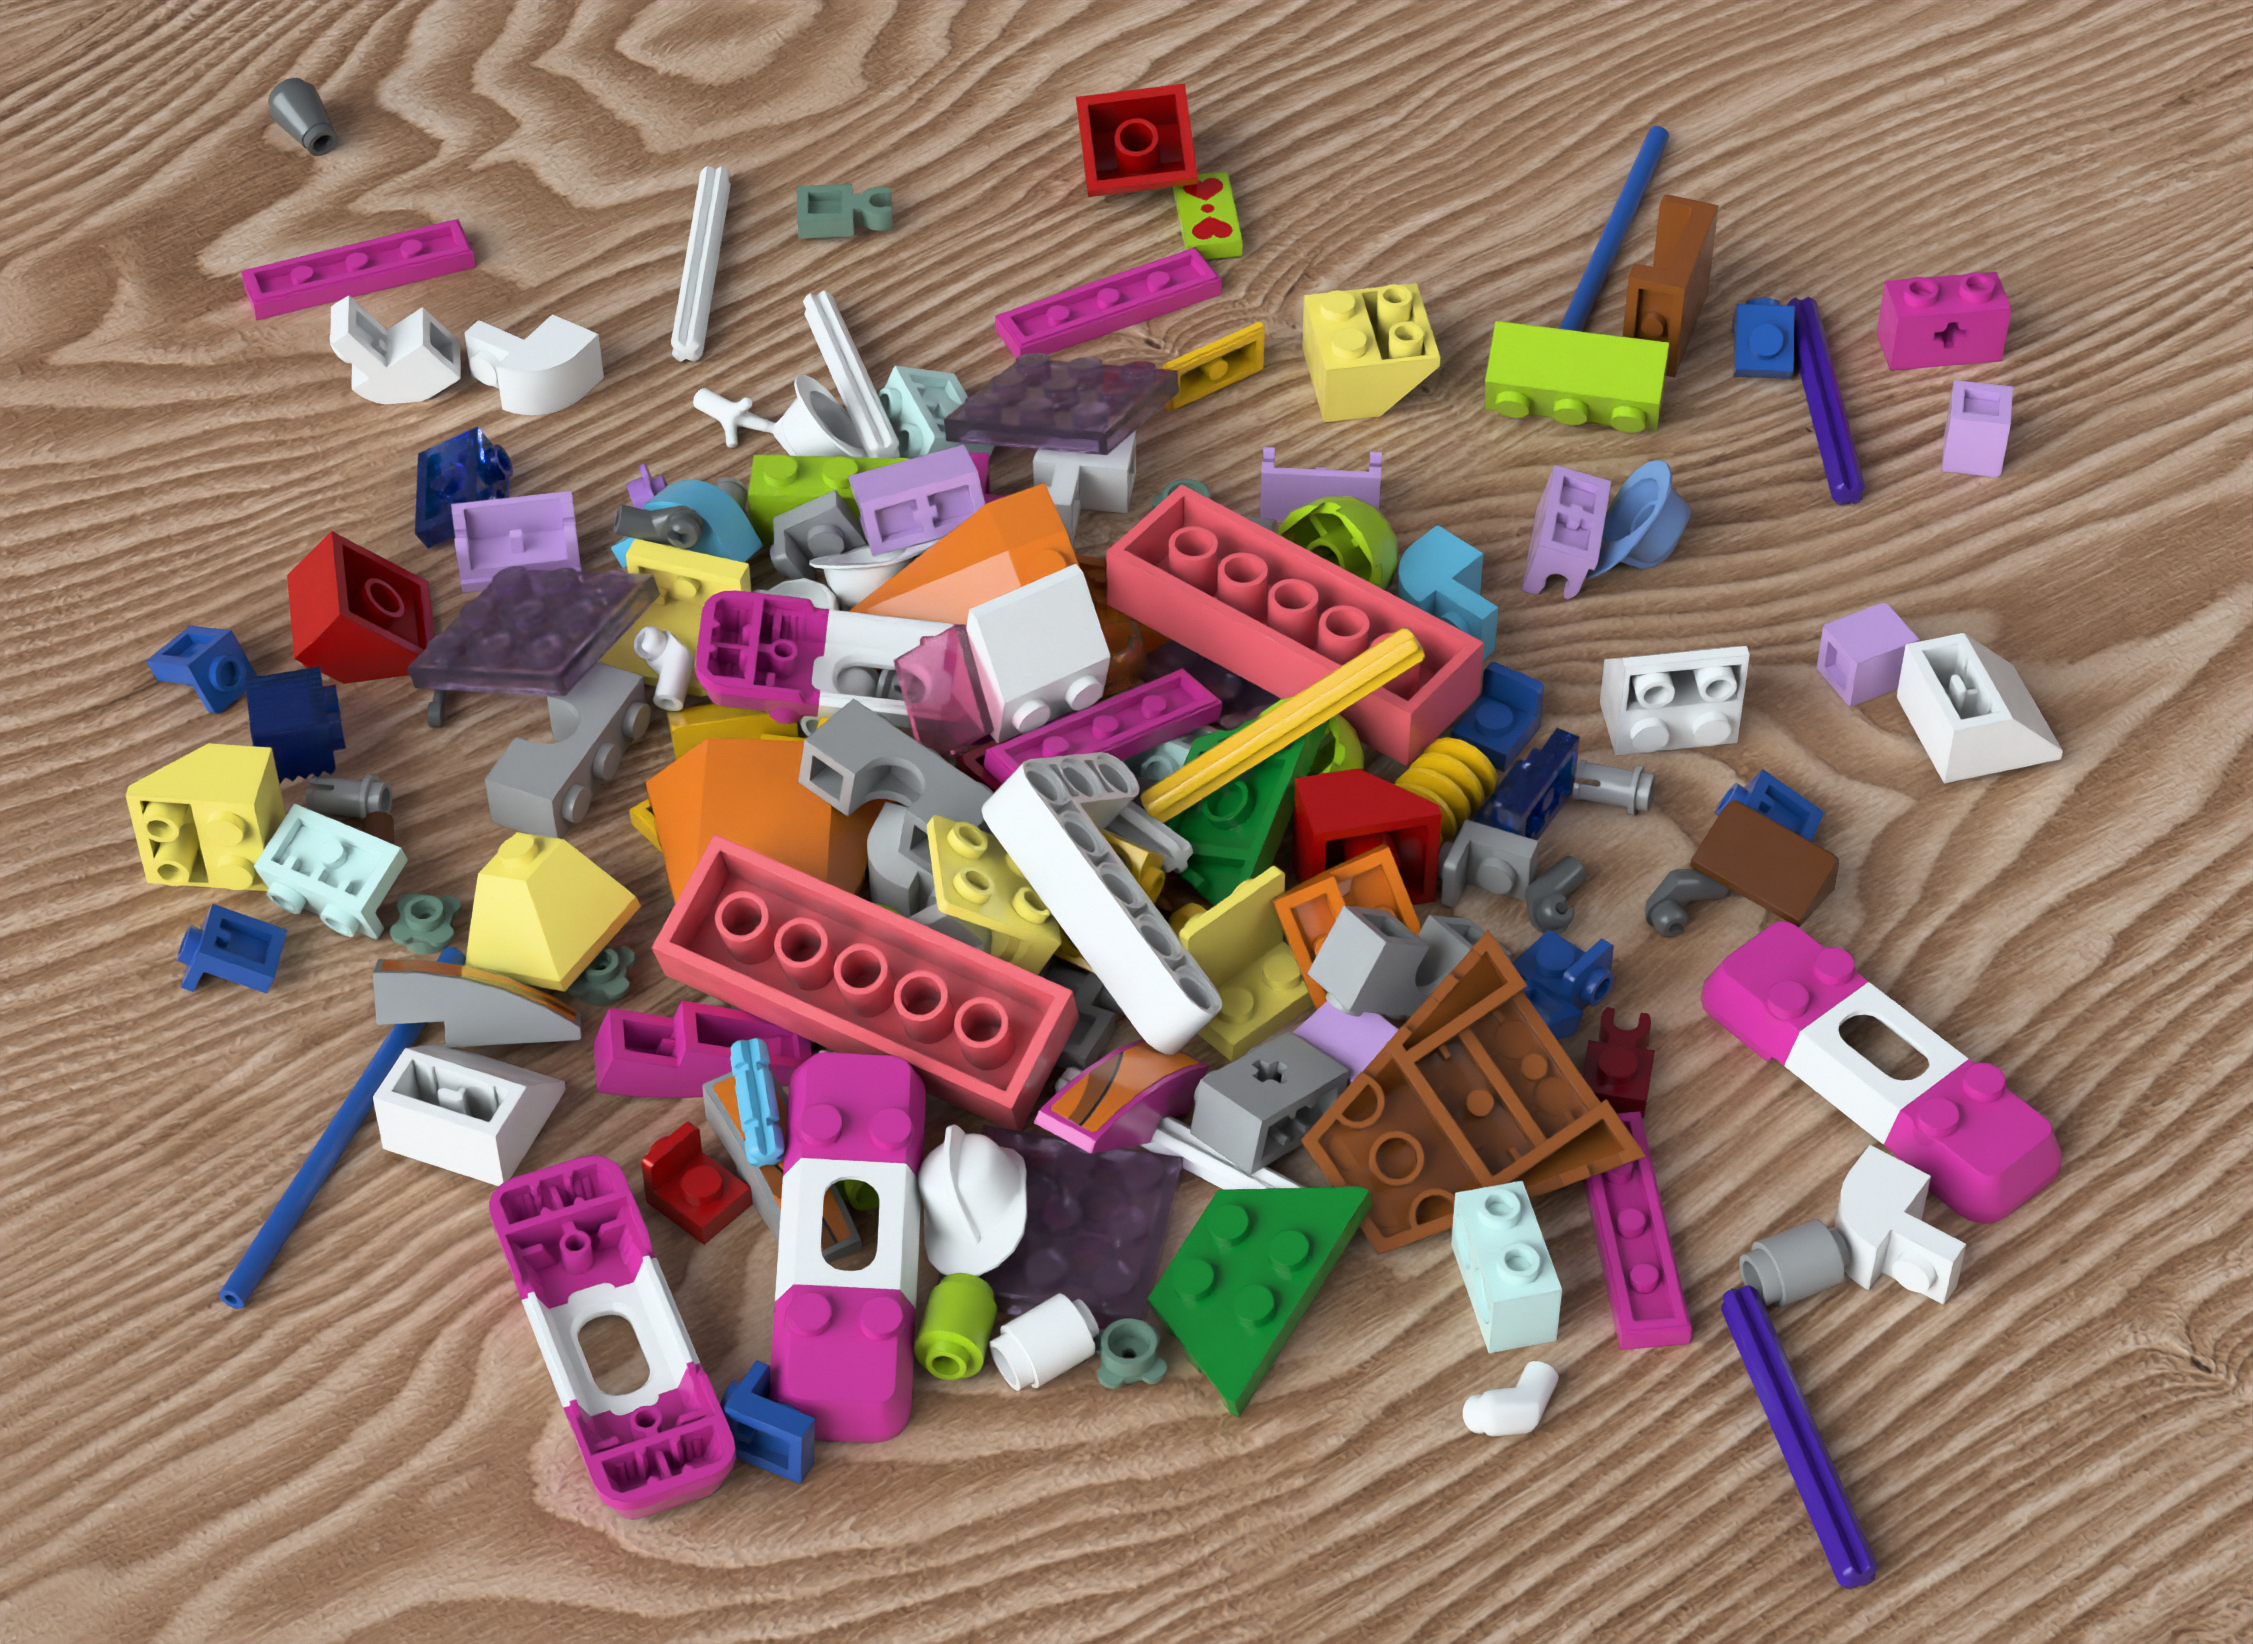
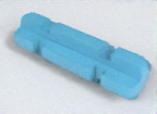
[730,1038,785,1167]

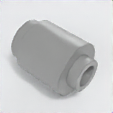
[1739,1219,1850,1308]

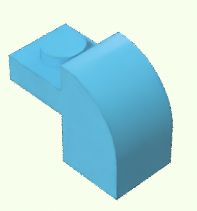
[610,480,763,568]
[1397,525,1498,660]

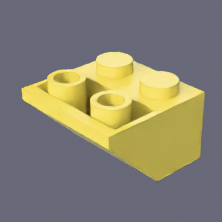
[1302,283,1441,423]
[126,743,286,891]

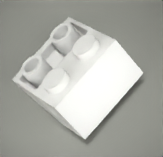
[1897,633,2063,783]
[1600,646,1750,755]
[373,1044,566,1186]

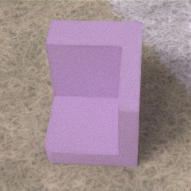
[1941,380,2013,478]
[1816,603,1920,707]

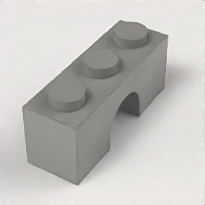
[485,655,651,839]
[798,698,994,875]
[1307,905,1513,1020]

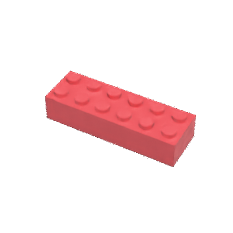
[1107,484,1484,767]
[652,834,1079,1134]

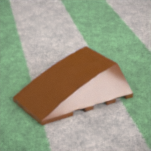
[1300,930,1646,1255]

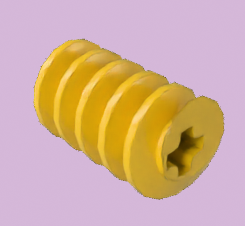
[1395,737,1499,852]

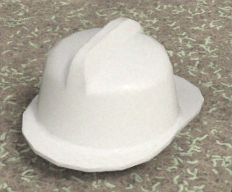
[773,375,868,458]
[809,537,943,612]
[918,1124,1027,1277]

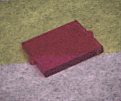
[893,624,994,758]

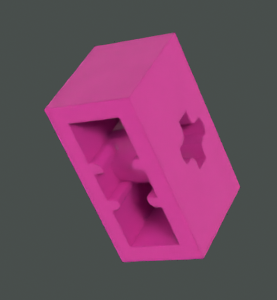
[1876,272,2011,371]

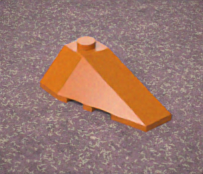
[848,483,1080,673]

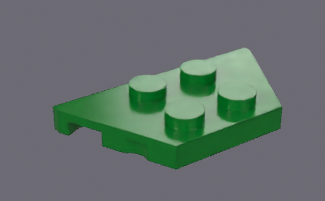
[1164,716,1329,906]
[1148,1186,1372,1417]

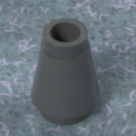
[268,78,338,156]

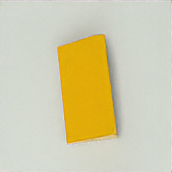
[1148,321,1265,412]
[666,703,799,760]

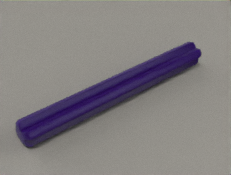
[1787,297,1865,505]
[1721,1285,1878,1589]

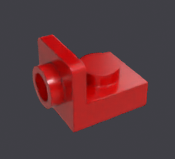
[641,1121,753,1245]

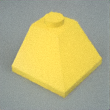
[465,832,641,992]

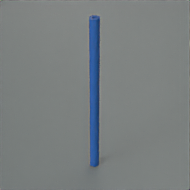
[1559,126,1669,332]
[219,947,466,1309]

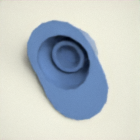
[1585,459,1691,579]

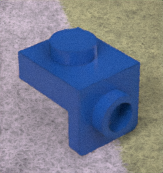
[1732,298,1795,379]

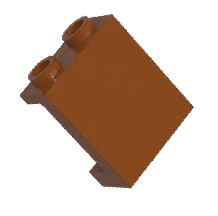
[1622,194,1719,378]

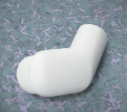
[634,626,694,711]
[1463,1361,1559,1437]

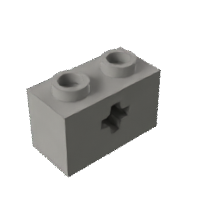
[1190,1030,1350,1175]

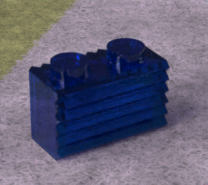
[245,666,346,784]

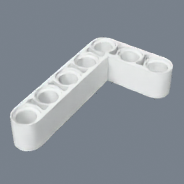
[982,752,1222,1055]

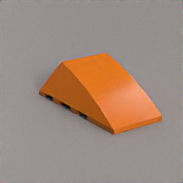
[646,738,898,904]

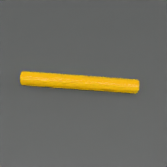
[1140,628,1425,824]

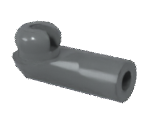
[613,504,703,549]
[1525,856,1587,935]
[1645,868,1729,937]

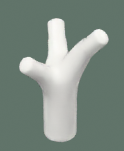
[693,388,776,448]

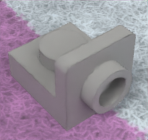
[770,490,867,581]
[1437,820,1539,908]

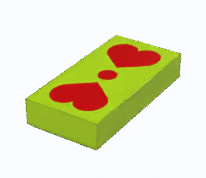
[1173,172,1243,260]

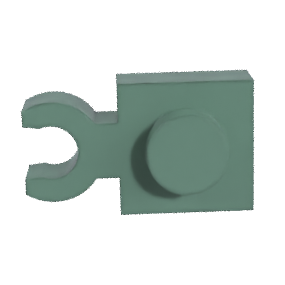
[797,184,893,239]

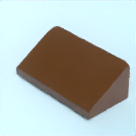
[1690,799,1839,927]

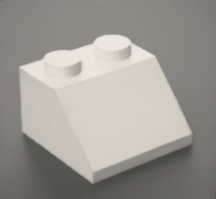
[956,564,1111,743]

